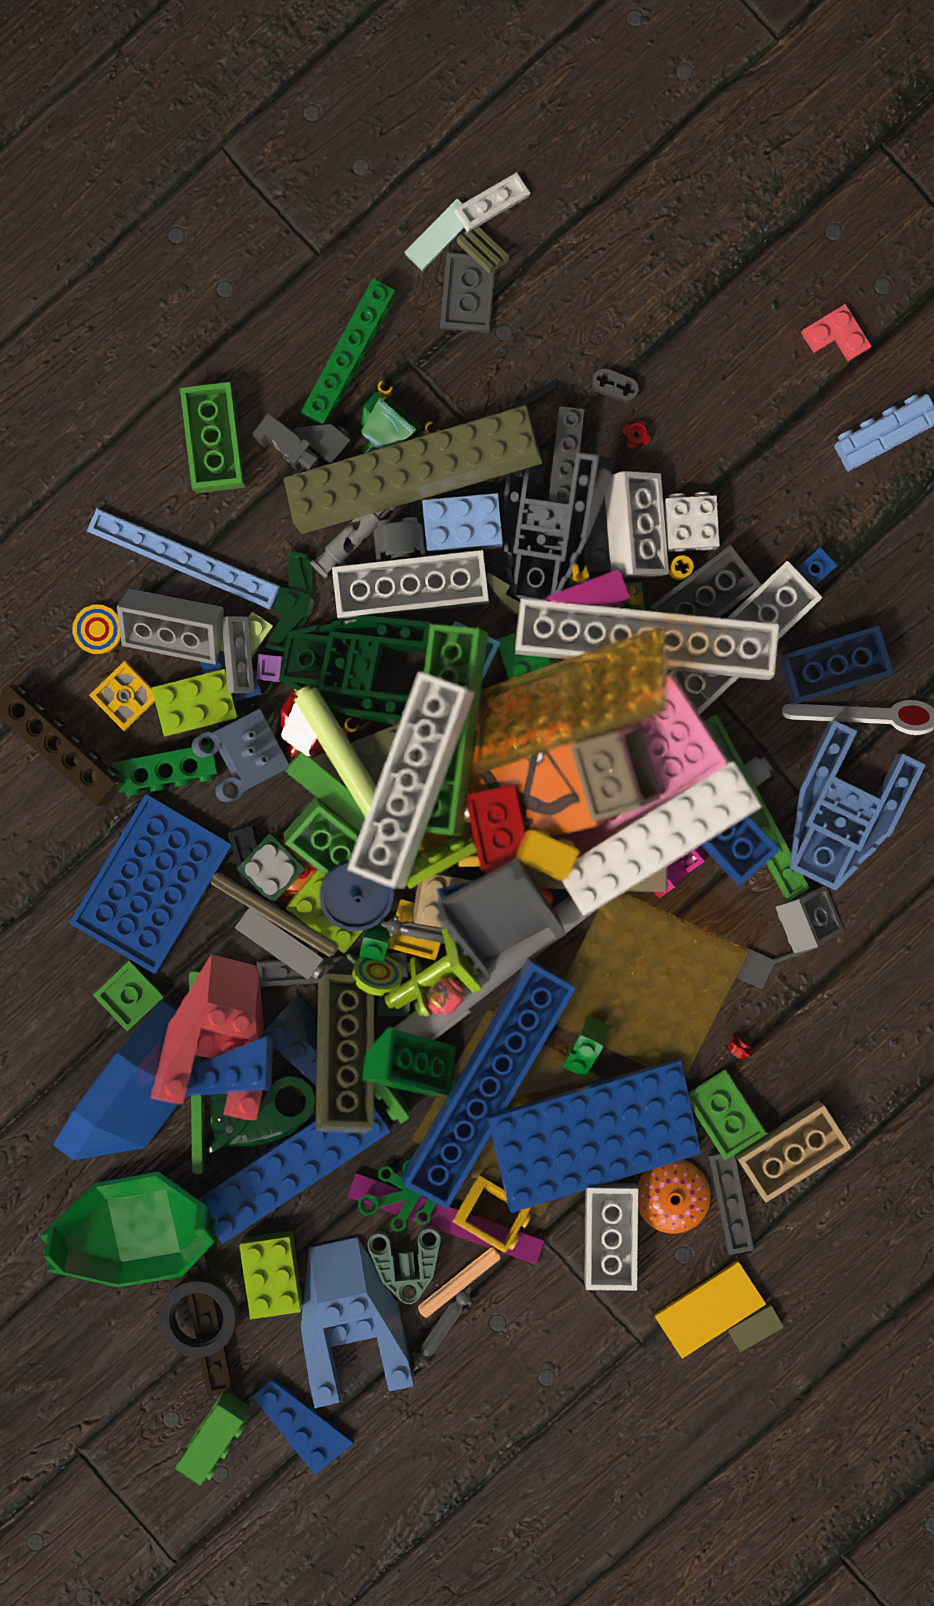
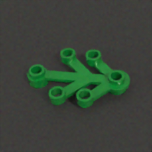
[358,1160,436,1232]

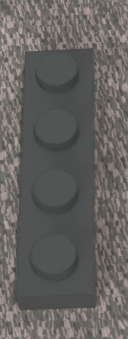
[708,1153,754,1255]

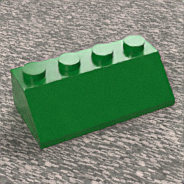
[363,1028,456,1096]

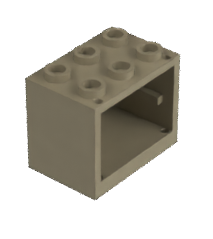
[570,724,661,821]

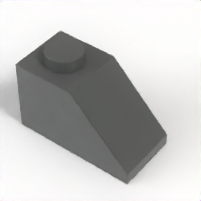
[292,424,352,464]

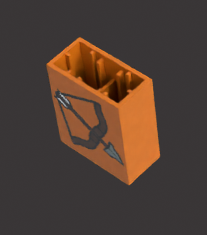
[468,720,617,837]

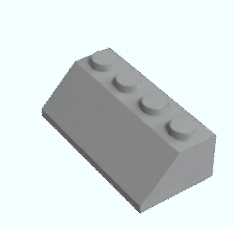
[117,589,224,665]

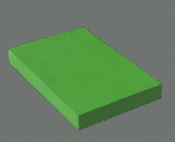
[688,1069,768,1161]

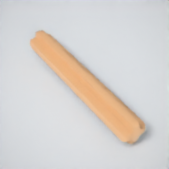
[418,1247,501,1318]

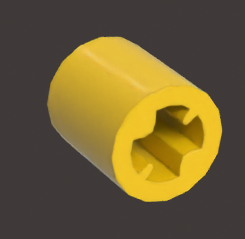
[669,555,694,581]

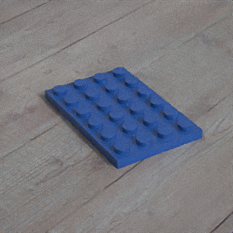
[69,794,232,974]

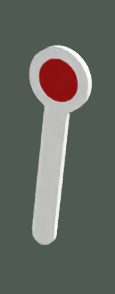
[782,700,934,735]

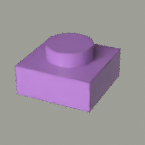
[256,654,283,682]

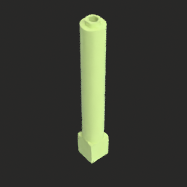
[294,685,377,818]

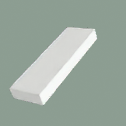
[454,172,530,233]

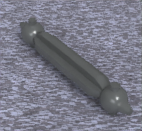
[381,916,445,944]
[411,1286,473,1371]

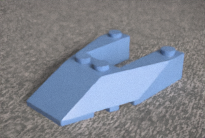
[789,720,925,890]
[301,1236,415,1408]

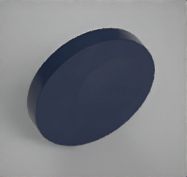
[319,859,394,931]

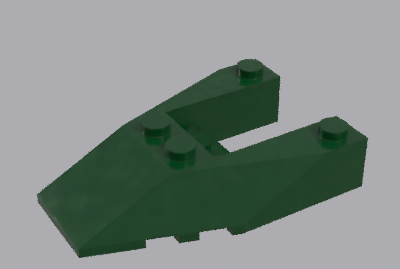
[278,615,434,726]

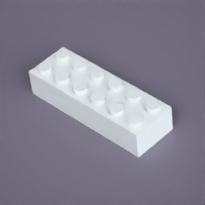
[332,550,489,620]

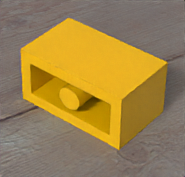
[515,828,579,881]

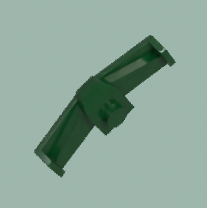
[265,550,315,652]

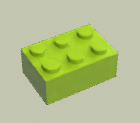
[239,1230,303,1319]

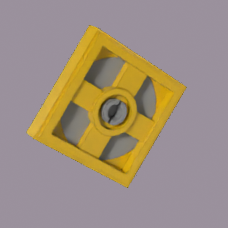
[89,661,155,731]

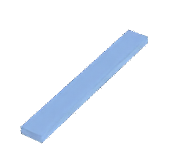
[87,508,280,610]

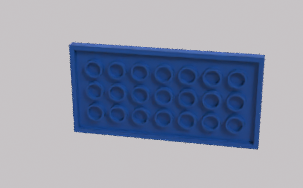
[487,1058,701,1213]

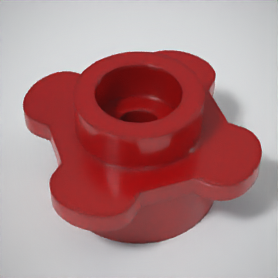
[622,420,651,449]
[728,1035,753,1060]

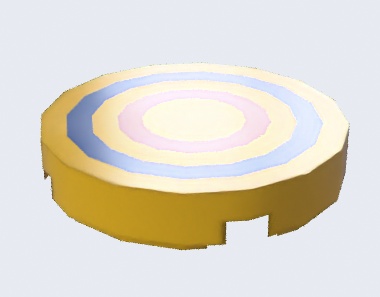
[73,605,121,654]

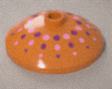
[637,1159,711,1234]

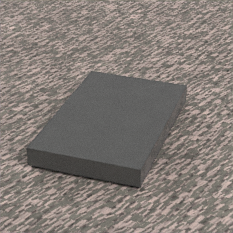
[440,252,495,333]

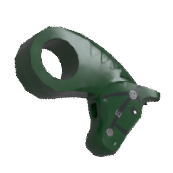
[207,1073,316,1153]

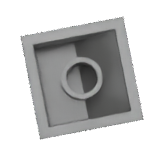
[776,885,844,953]

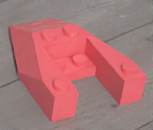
[151,954,264,1120]

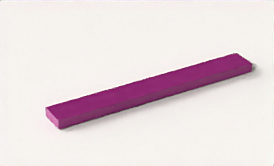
[347,1172,544,1264]

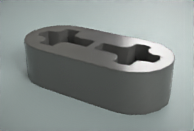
[592,369,639,403]

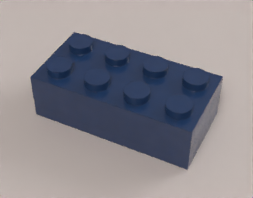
[777,626,894,705]

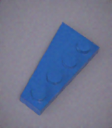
[185,1037,272,1097]
[252,1378,355,1475]

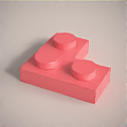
[801,304,871,362]

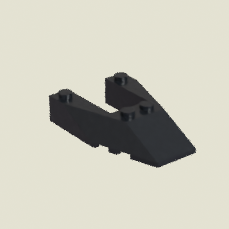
[500,449,613,601]

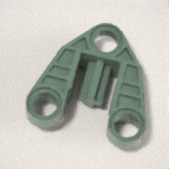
[368,1226,441,1304]

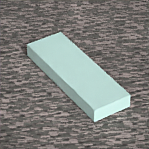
[405,199,465,272]

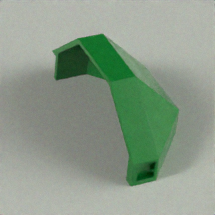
[39,1172,217,1287]

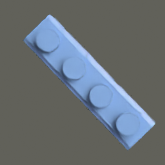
[834,394,934,472]

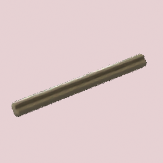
[211,872,338,956]

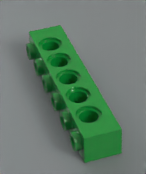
[301,279,396,425]

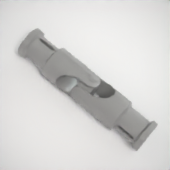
[310,507,396,579]

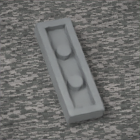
[222,617,254,693]

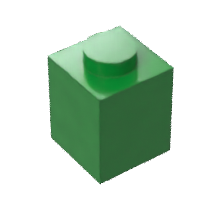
[359,922,390,962]

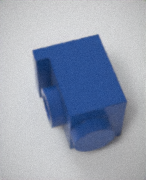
[796,547,837,587]

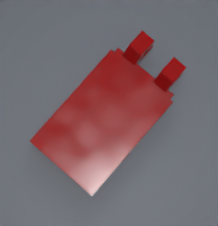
[465,785,529,874]

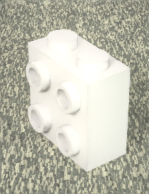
[664,492,719,552]

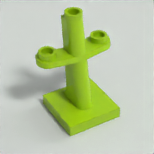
[384,927,482,1017]

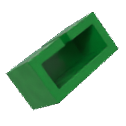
[562,1015,610,1078]

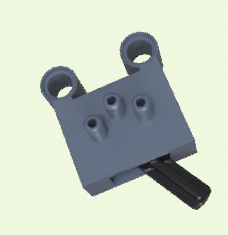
[192,701,289,802]

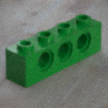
[112,744,220,796]

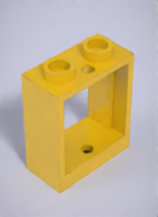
[452,1175,532,1253]

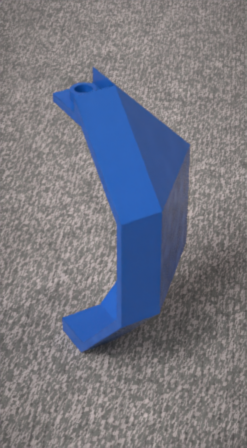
[53,997,179,1160]

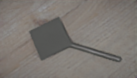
[733,947,818,989]

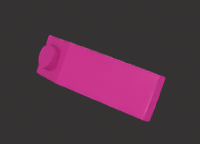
[544,569,630,608]

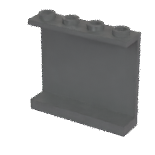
[436,859,567,977]

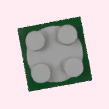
[237,833,307,904]

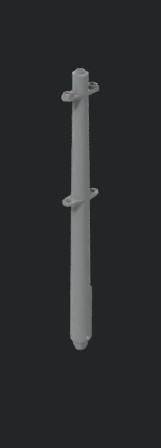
[374,756,772,1044]

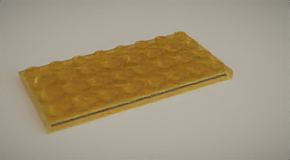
[474,626,668,774]

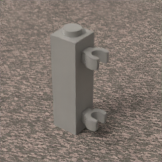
[235,900,326,982]

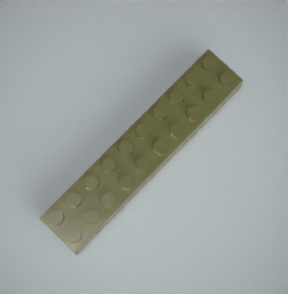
[284,406,542,534]

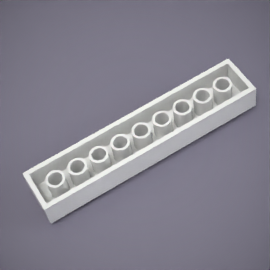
[516,599,779,680]

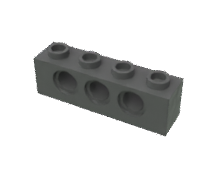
[548,407,584,504]

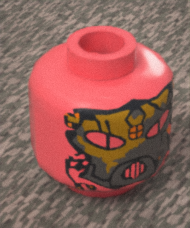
[427,977,465,1015]

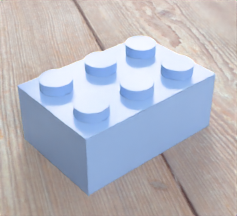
[422,493,502,555]

